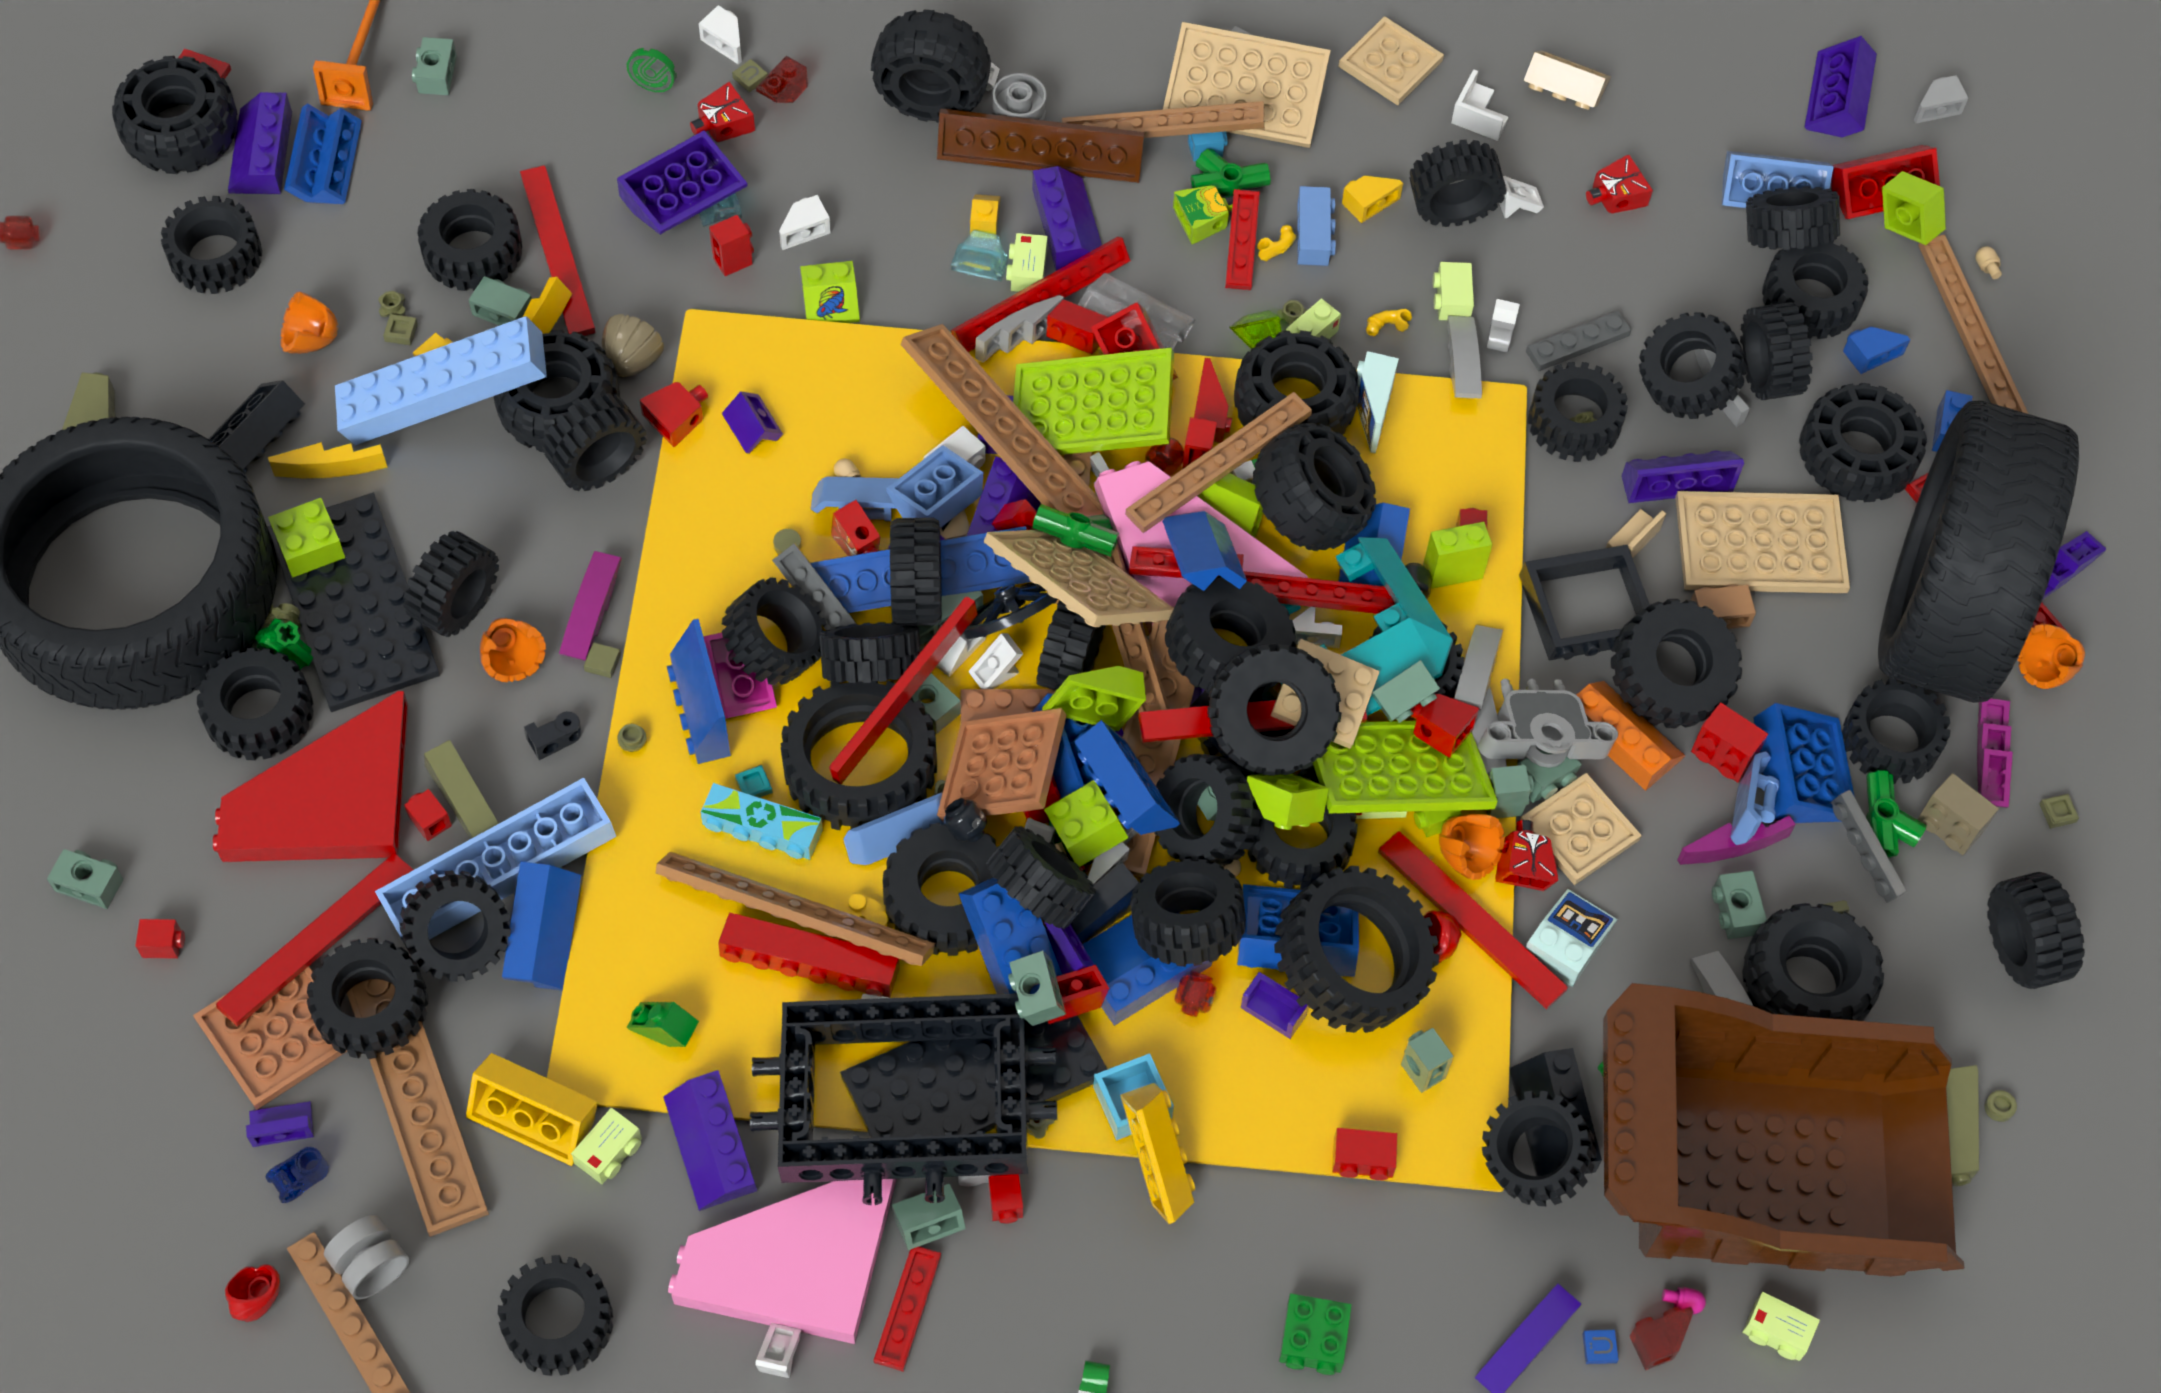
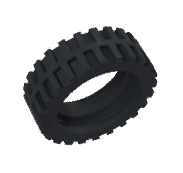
[780,680,937,830]
[1274,866,1439,1033]

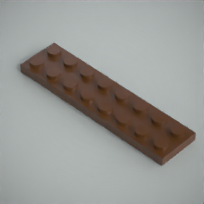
[937,109,1144,183]

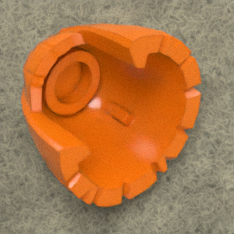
[281,292,339,354]
[480,618,546,682]
[2017,624,2085,689]
[1439,814,1505,880]

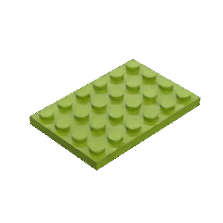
[1013,348,1174,455]
[1313,721,1498,814]

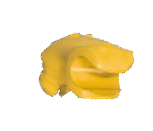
[1257,225,1297,261]
[1366,309,1412,336]

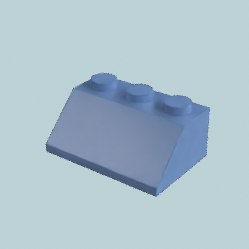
[886,445,983,528]

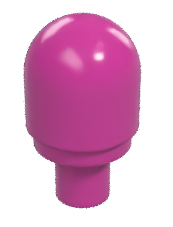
[1662,1287,1706,1314]

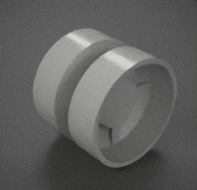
[992,73,1046,121]
[324,1215,409,1299]

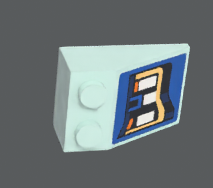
[1357,351,1399,453]
[1526,889,1618,987]

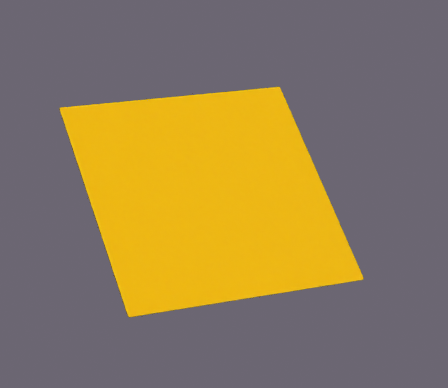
[547,309,1527,1192]

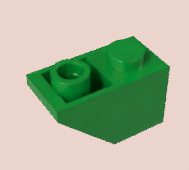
[626,1002,699,1047]

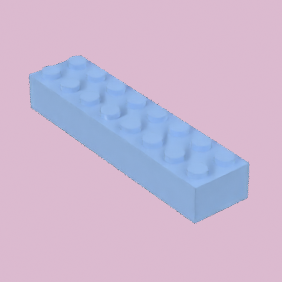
[335,316,547,445]
[375,778,616,943]

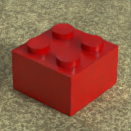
[1691,702,1768,783]

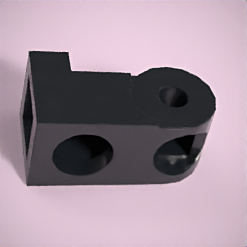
[524,711,581,760]

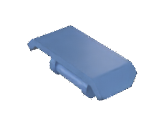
[811,477,899,522]
[1731,751,1780,845]
[843,793,945,865]

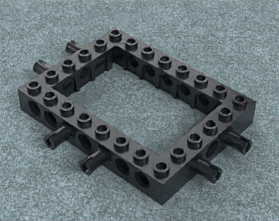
[750,993,1057,1205]

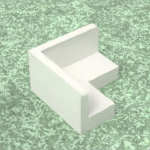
[1451,69,1508,141]

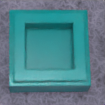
[735,765,773,798]

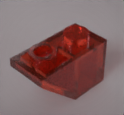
[756,56,808,103]
[1629,1306,1694,1370]

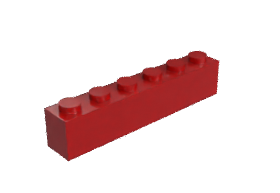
[718,912,900,998]

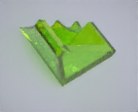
[1229,310,1282,349]

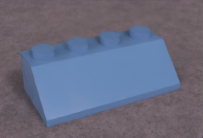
[1722,151,1834,208]

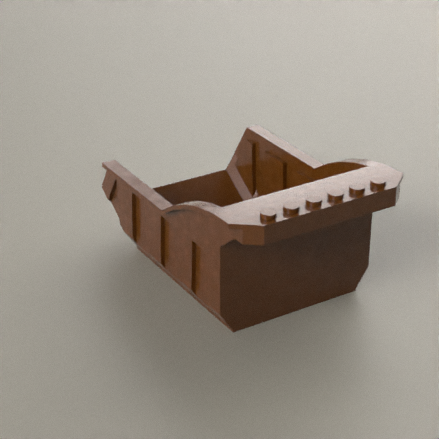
[1603,983,1965,1277]

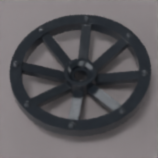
[961,582,1058,639]

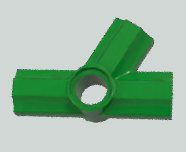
[1190,148,1271,197]
[1033,504,1119,557]
[255,618,314,670]
[1866,770,1927,858]

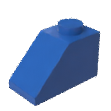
[1843,326,1910,374]

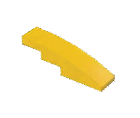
[513,277,572,334]
[268,442,388,479]

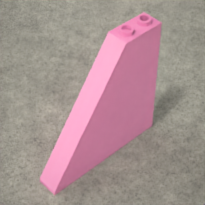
[1094,461,1308,635]
[668,1179,897,1344]

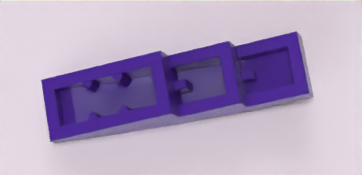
[2042,531,2107,600]
[1475,1284,1582,1393]

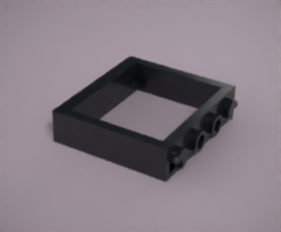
[1519,545,1650,661]

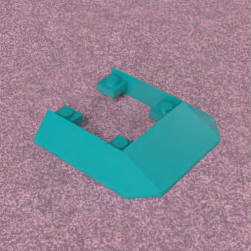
[1280,537,1453,716]

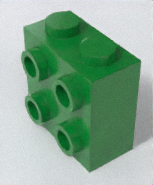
[1279,1293,1352,1375]

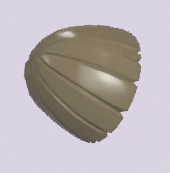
[602,314,664,377]

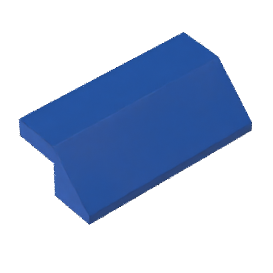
[284,103,362,204]
[1338,502,1410,586]
[1162,511,1247,591]
[502,861,582,991]

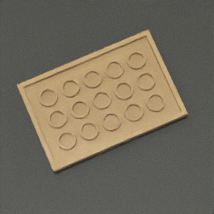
[1163,22,1331,148]
[1675,491,1850,593]
[984,530,1174,627]

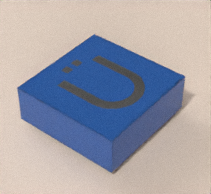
[1582,1330,1618,1364]

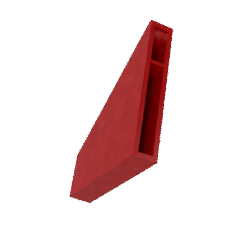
[213,691,408,862]

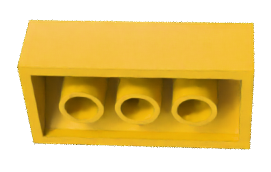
[466,1053,598,1166]
[1120,1083,1195,1224]

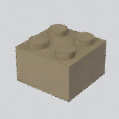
[1917,773,1999,855]

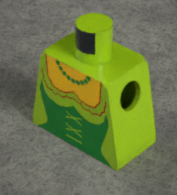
[1173,185,1233,244]

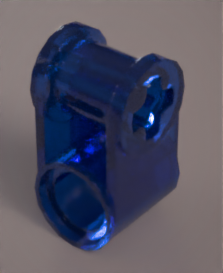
[265,1147,329,1203]

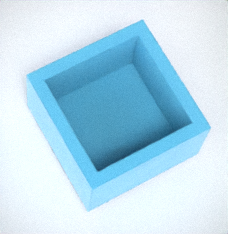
[1093,1053,1174,1140]

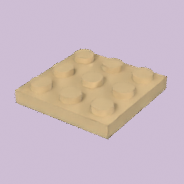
[1338,16,1444,105]
[1270,639,1380,749]
[1520,773,1642,885]

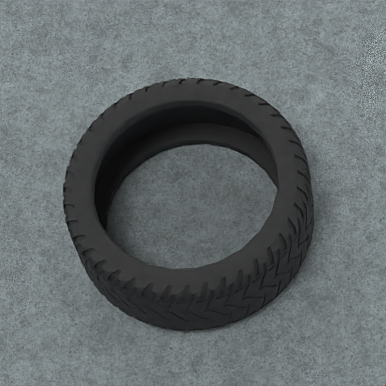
[1878,400,2079,703]
[0,416,277,710]

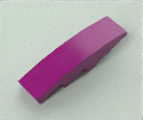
[559,551,622,661]
[1977,699,2013,808]
[1677,816,1796,865]

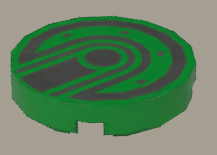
[626,48,677,92]

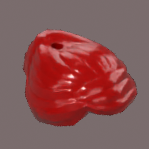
[1423,910,1462,963]
[225,1264,280,1322]

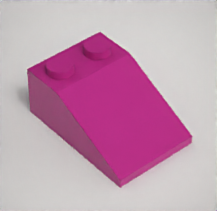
[703,632,777,719]

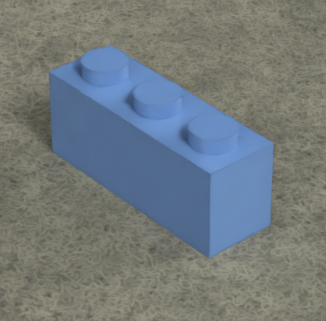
[1297,186,1336,266]

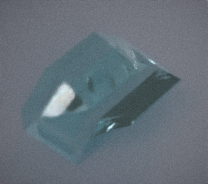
[699,193,742,227]
[951,230,1008,281]

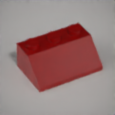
[1091,302,1178,380]

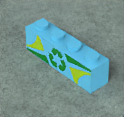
[700,783,823,860]

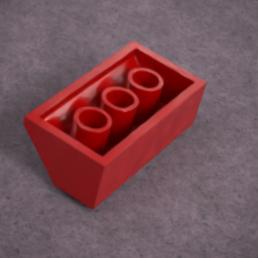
[1831,145,1940,219]

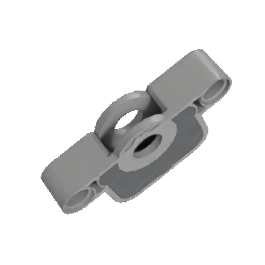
[1478,679,1618,768]

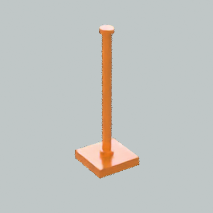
[313,0,380,111]

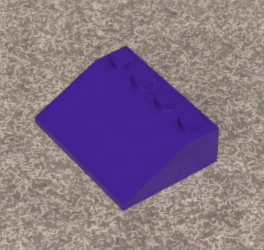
[617,131,748,235]

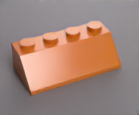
[1576,681,1685,791]

